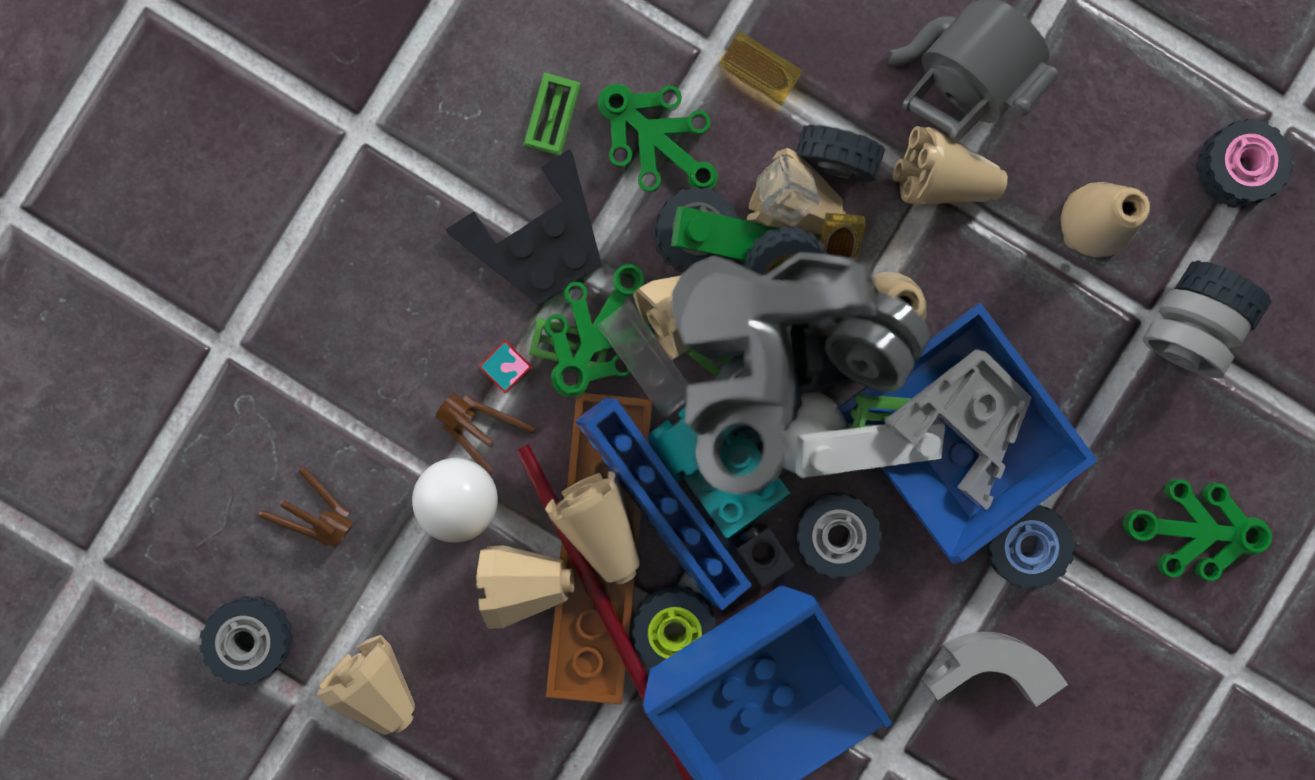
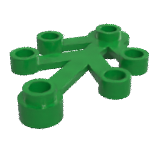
[598,84,718,193]
[544,264,652,398]
[1123,479,1272,581]

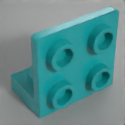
[683,435,790,541]

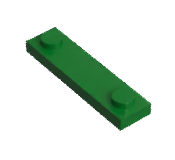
[671,206,819,268]

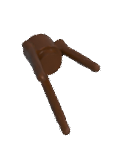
[436,393,535,475]
[258,467,354,548]

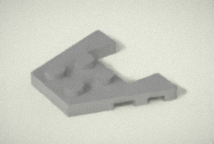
[884,350,1032,510]

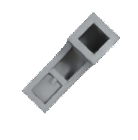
[921,632,1068,707]

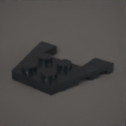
[446,149,602,306]

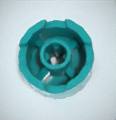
[647,407,736,482]

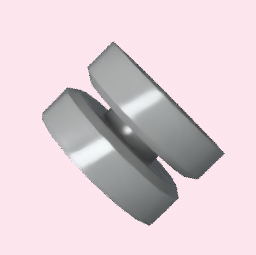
[1143,289,1251,378]

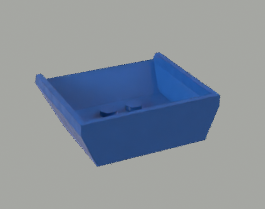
[838,303,1098,564]
[643,585,892,780]

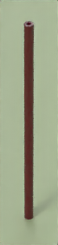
[515,444,694,780]

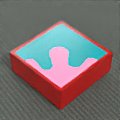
[478,340,533,393]

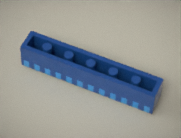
[575,398,752,610]

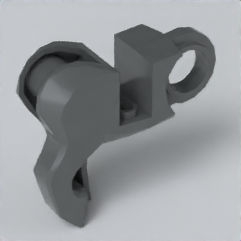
[671,252,879,495]

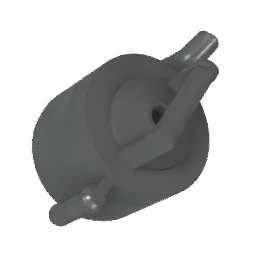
[887,0,1058,142]

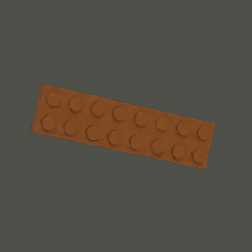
[546,393,653,705]

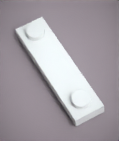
[795,418,945,478]

